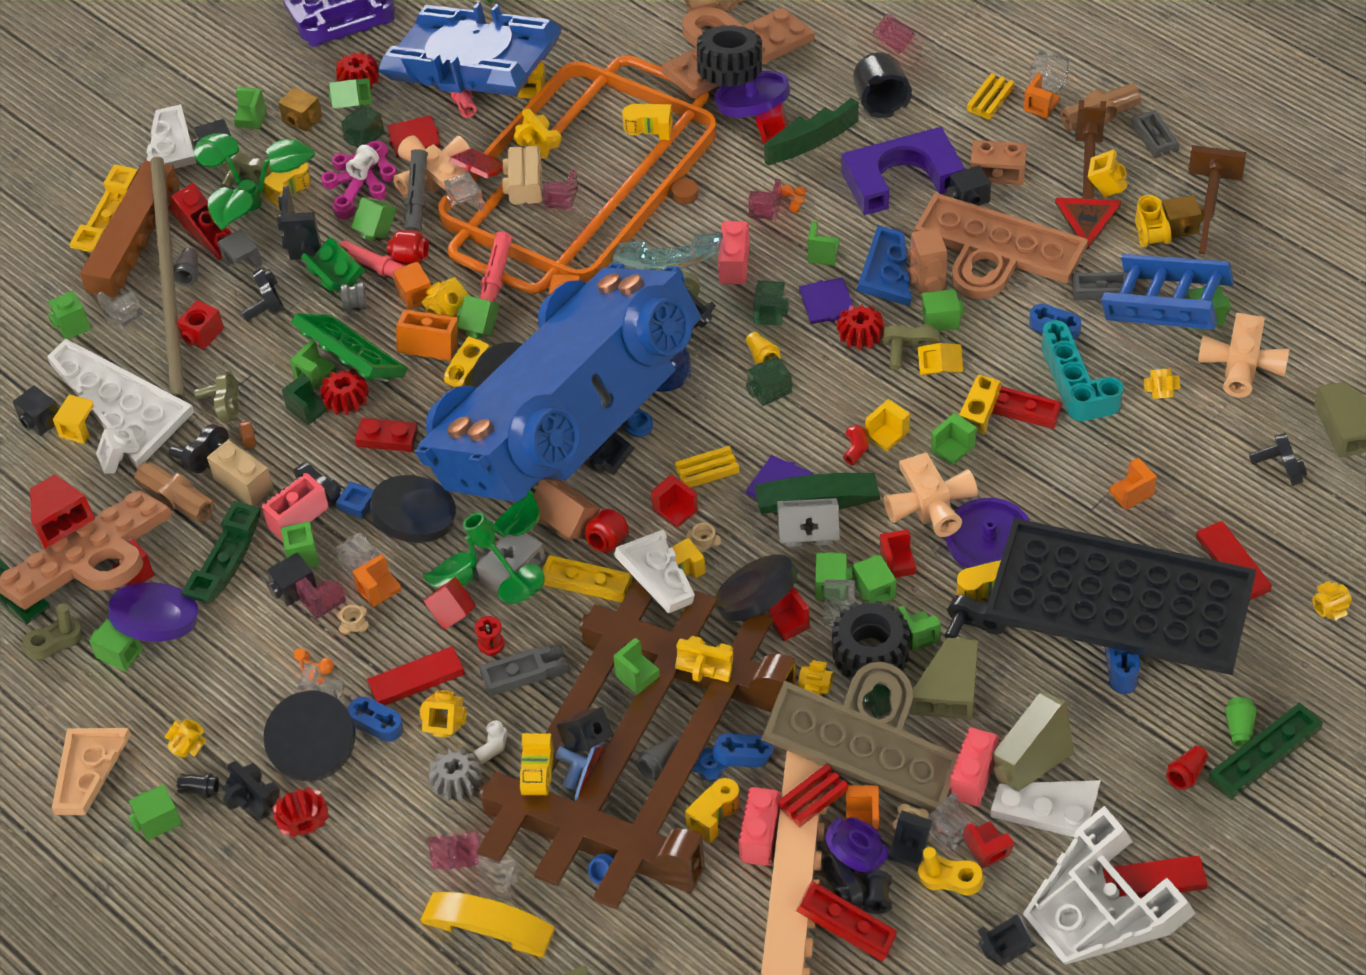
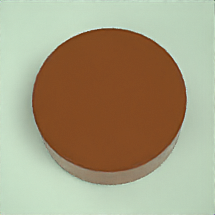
[671,178,699,204]
[238,420,256,450]

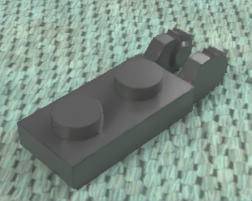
[479,644,570,697]

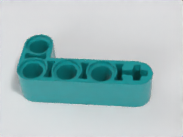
[1042,320,1123,421]

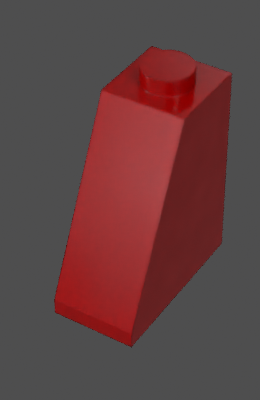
[30,474,95,549]

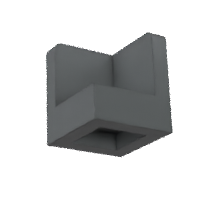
[218,229,262,267]

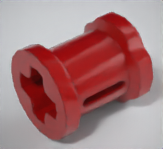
[474,616,505,656]

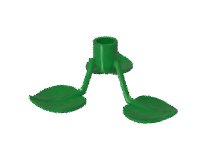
[194,133,315,230]
[423,490,545,604]

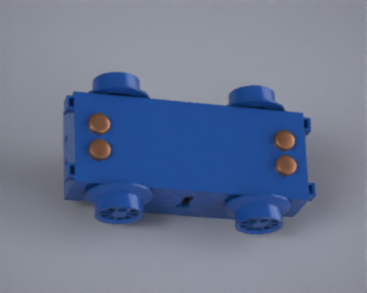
[415,263,702,502]

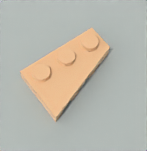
[52,728,131,815]

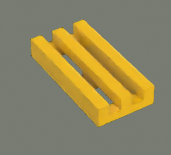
[967,73,1015,120]
[675,445,740,488]

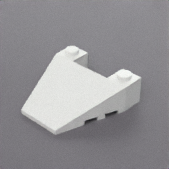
[1023,806,1196,965]

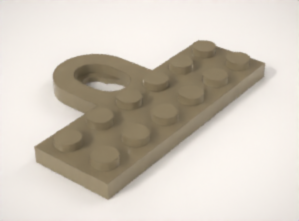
[761,662,959,815]

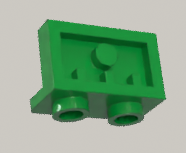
[301,237,366,293]

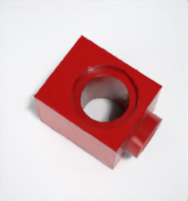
[177,300,224,350]

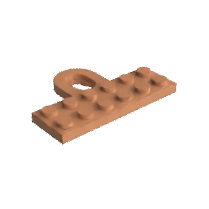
[662,7,815,98]
[914,193,1088,299]
[0,490,172,610]

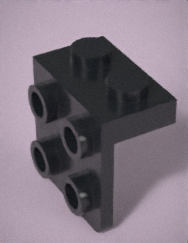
[277,186,322,260]

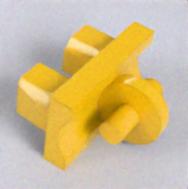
[514,109,562,159]
[675,636,733,682]

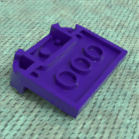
[283,0,395,47]

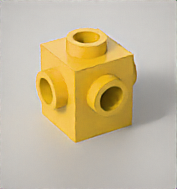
[421,277,470,317]
[420,690,467,737]

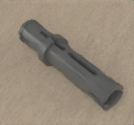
[404,149,428,231]

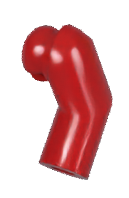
[843,425,869,465]

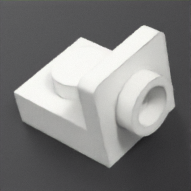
[96,428,139,474]

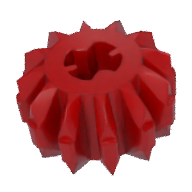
[336,51,379,89]
[837,304,885,351]
[320,368,369,416]
[272,787,329,837]

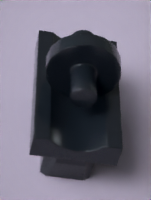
[223,761,280,821]

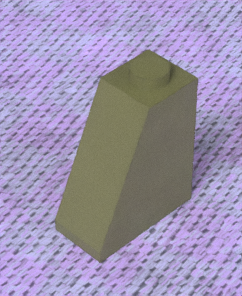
[1314,381,1366,458]
[910,637,978,720]
[992,691,1074,791]

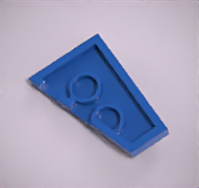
[856,225,912,306]

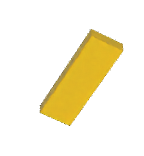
[542,555,634,602]

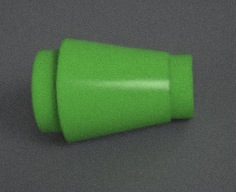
[1225,697,1257,747]

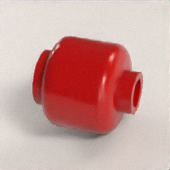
[387,230,429,266]
[585,509,629,553]

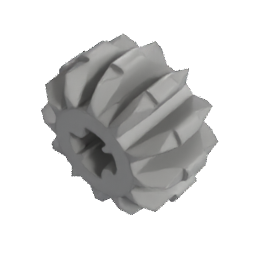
[428,747,482,802]

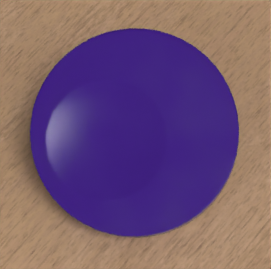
[715,71,791,117]
[946,498,1030,568]
[108,582,198,642]

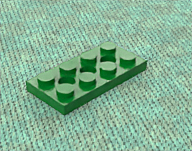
[291,313,408,380]

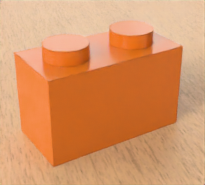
[396,309,458,361]

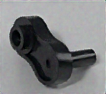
[241,267,284,321]
[168,424,229,473]
[1249,432,1307,486]
[278,462,342,507]
[944,595,1006,639]
[823,852,863,909]

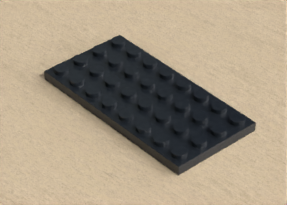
[985,518,1257,675]

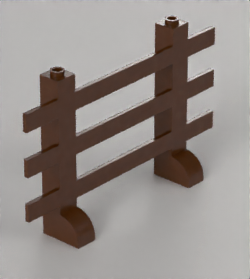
[476,579,796,910]

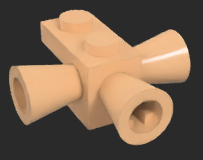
[393,135,470,198]
[1198,313,1289,398]
[884,452,978,537]

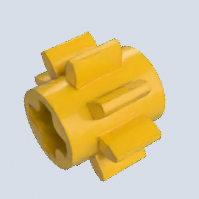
[1144,368,1181,399]
[1312,581,1352,621]
[798,660,834,696]
[165,719,206,758]

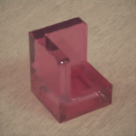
[872,13,916,54]
[543,169,578,210]
[748,179,782,220]
[295,577,346,619]
[428,832,481,869]

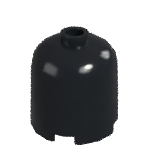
[853,52,912,118]

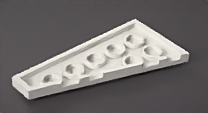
[47,339,194,468]

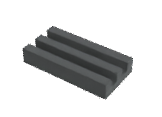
[1131,110,1180,158]
[1072,272,1128,300]

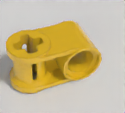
[1135,195,1171,248]

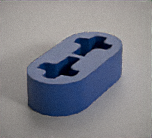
[1029,304,1081,340]
[348,697,403,741]
[712,733,774,767]

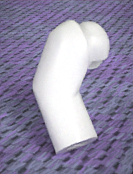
[472,720,508,765]

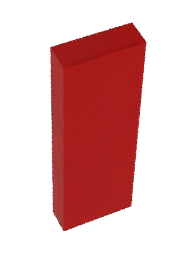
[992,386,1063,429]
[1196,521,1272,600]
[367,646,465,706]
[1102,855,1207,898]
[796,881,898,962]

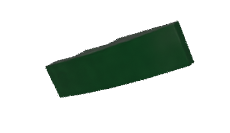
[764,98,859,166]
[755,472,880,515]

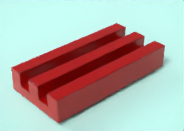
[778,764,848,827]

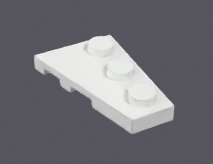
[147,104,196,169]
[614,529,695,614]
[990,780,1101,837]

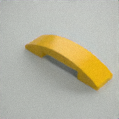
[69,164,138,253]
[421,892,555,958]

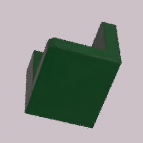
[282,374,328,425]

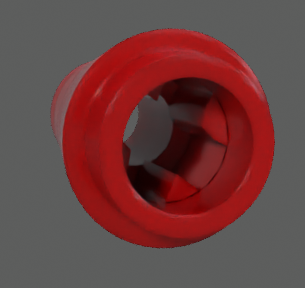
[1166,746,1209,790]

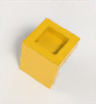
[918,343,963,375]
[53,394,94,444]
[865,399,910,451]

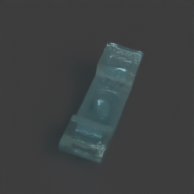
[612,232,723,271]

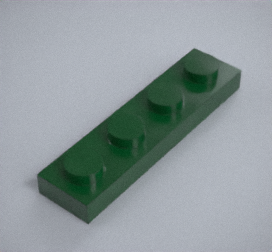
[1208,702,1323,800]

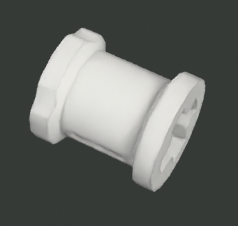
[346,145,379,180]

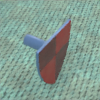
[555,742,607,802]

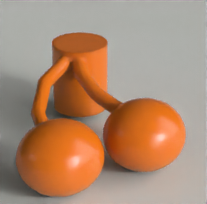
[780,185,807,213]
[294,648,334,688]

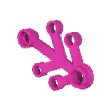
[321,141,397,220]

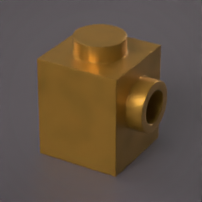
[278,87,322,132]
[1162,195,1204,238]

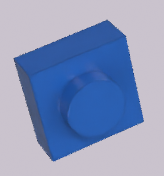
[336,481,374,519]

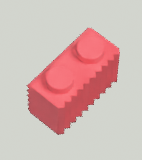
[718,221,750,284]
[262,473,329,541]
[950,727,999,807]
[738,787,781,866]

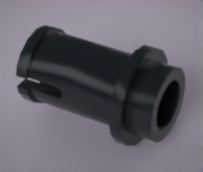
[176,773,219,798]

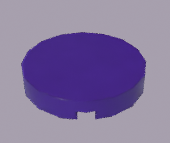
[826,817,888,873]

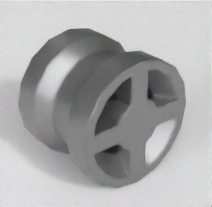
[341,282,367,312]

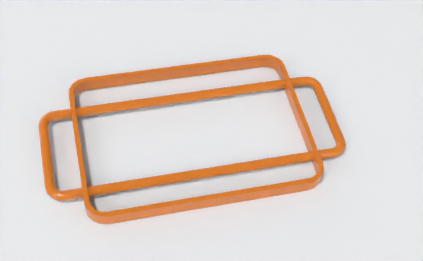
[438,55,716,294]

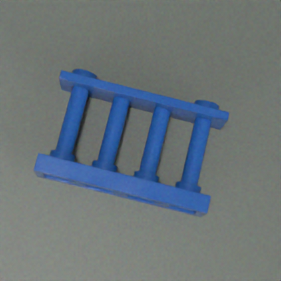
[1101,254,1234,330]

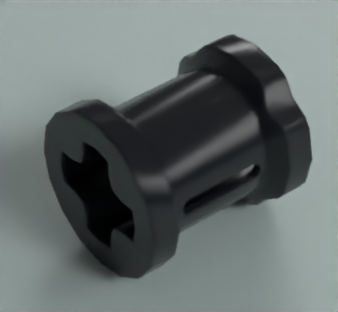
[863,871,892,914]

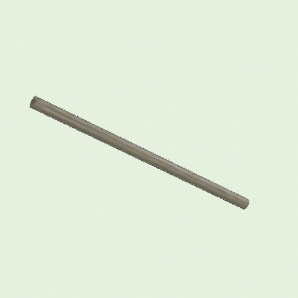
[151,157,185,400]

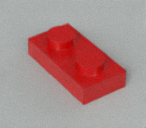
[355,418,418,452]

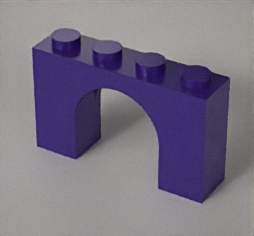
[841,127,965,216]

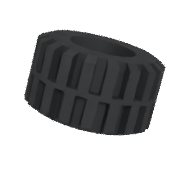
[697,25,762,86]
[832,600,910,678]

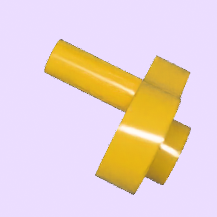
[918,847,984,895]

